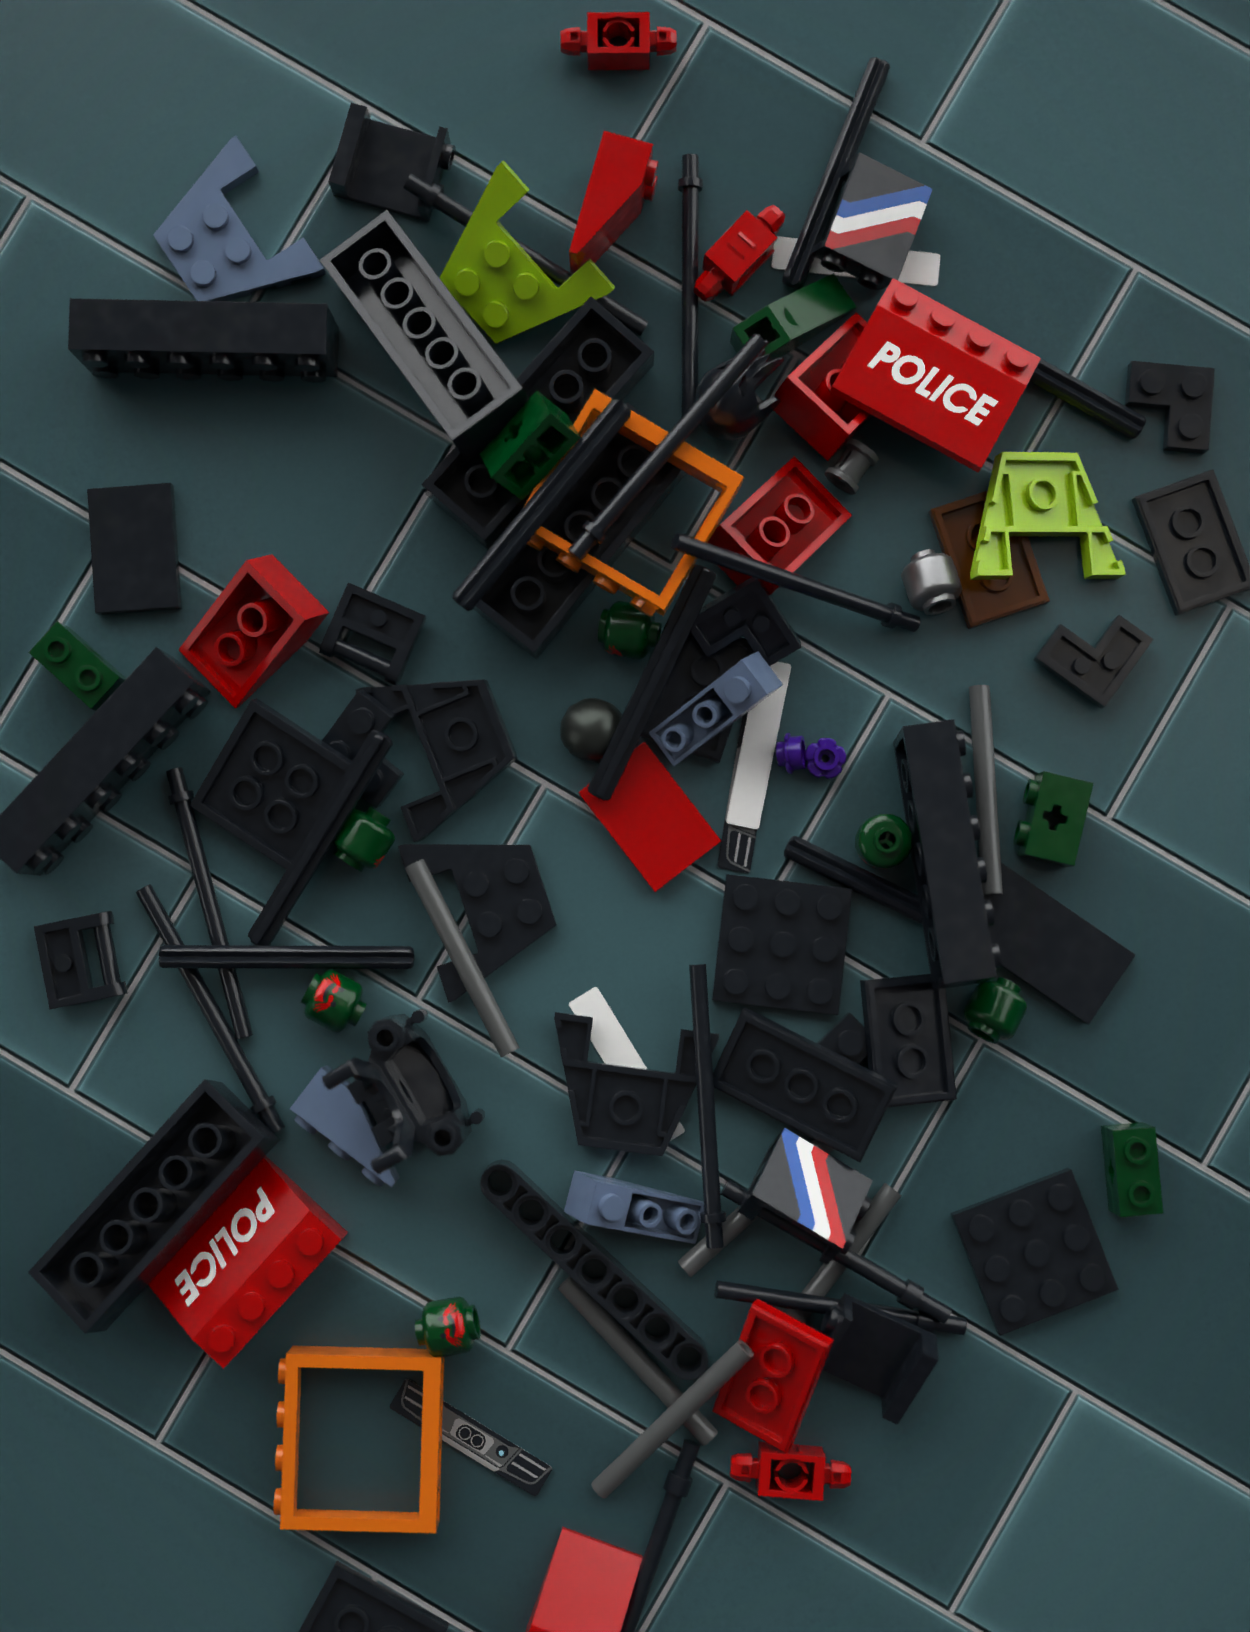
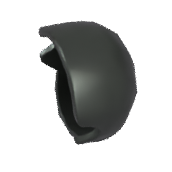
[561,698,622,763]

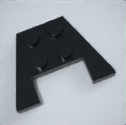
[355,679,518,842]
[398,844,557,1003]
[554,1012,719,1156]

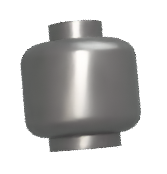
[901,549,962,615]

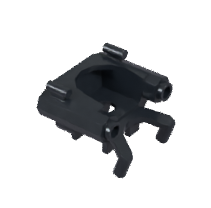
[322,1009,485,1174]

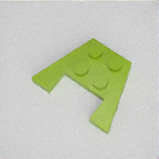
[439,160,615,343]
[970,452,1126,580]

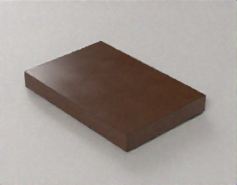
[929,491,1050,629]

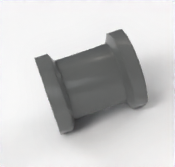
[825,438,879,495]

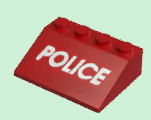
[829,278,1041,473]
[148,1156,348,1369]

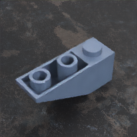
[649,651,783,766]
[290,1065,400,1187]
[564,1170,704,1244]

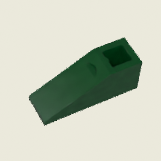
[730,273,857,361]

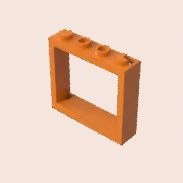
[524,389,744,616]
[273,1345,445,1533]

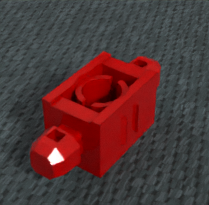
[560,12,677,70]
[694,205,785,302]
[730,1441,851,1501]

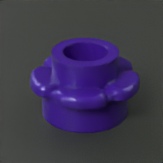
[776,732,807,774]
[805,738,846,779]

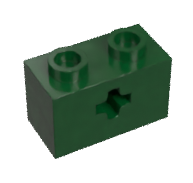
[480,391,581,501]
[28,621,126,711]
[1014,771,1094,867]
[1101,1122,1163,1217]

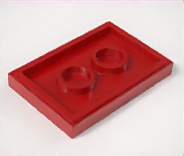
[578,741,721,892]
[712,1299,834,1454]

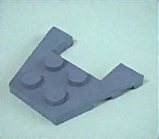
[153,136,326,302]

